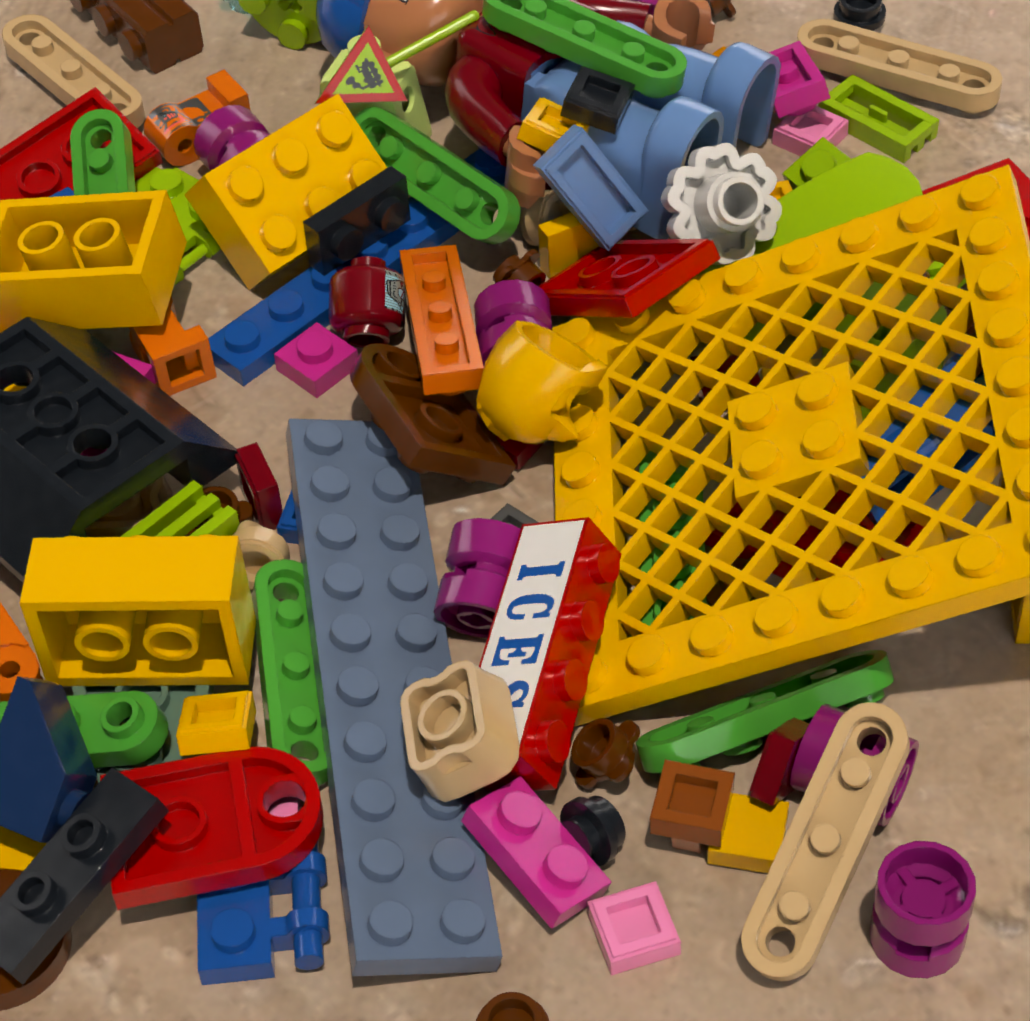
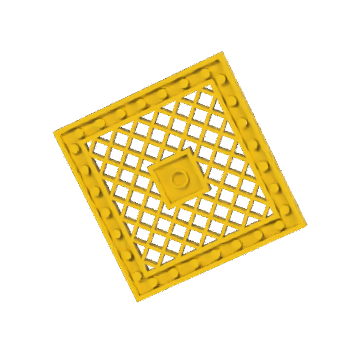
[552,164,1030,727]

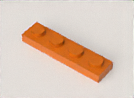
[399,244,484,396]

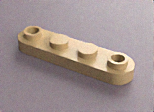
[2,14,145,128]
[797,19,1002,114]
[741,702,910,981]

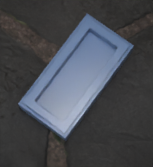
[533,124,649,251]

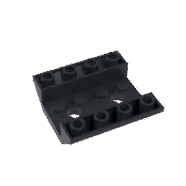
[0,317,237,583]

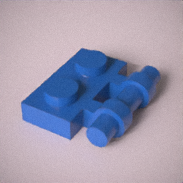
[197,841,330,985]

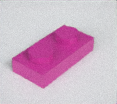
[769,40,830,118]
[461,776,612,929]

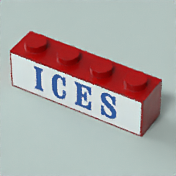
[479,517,622,792]

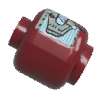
[328,256,406,348]

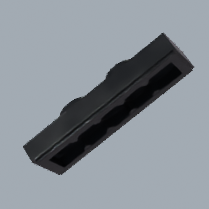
[0,768,169,984]

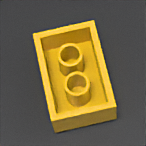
[185,93,387,290]
[0,190,187,333]
[19,534,256,686]

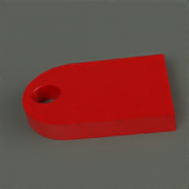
[100,746,324,910]

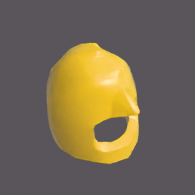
[477,320,608,445]

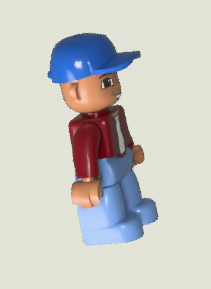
[316,0,781,239]

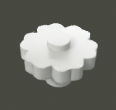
[661,143,782,265]

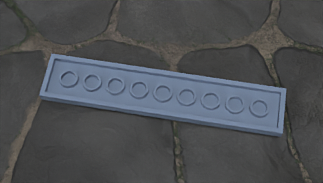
[286,419,503,976]

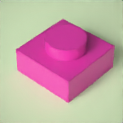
[274,322,358,398]

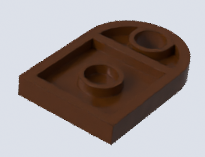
[350,343,516,485]

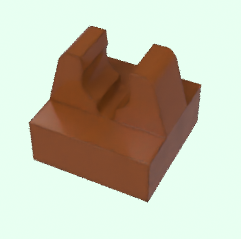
[650,759,735,853]

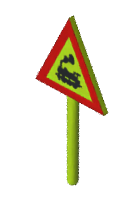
[314,10,480,104]

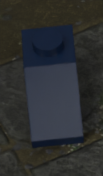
[0,676,97,843]

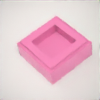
[772,106,849,156]
[587,881,681,976]

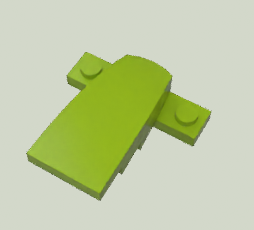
[694,137,966,341]

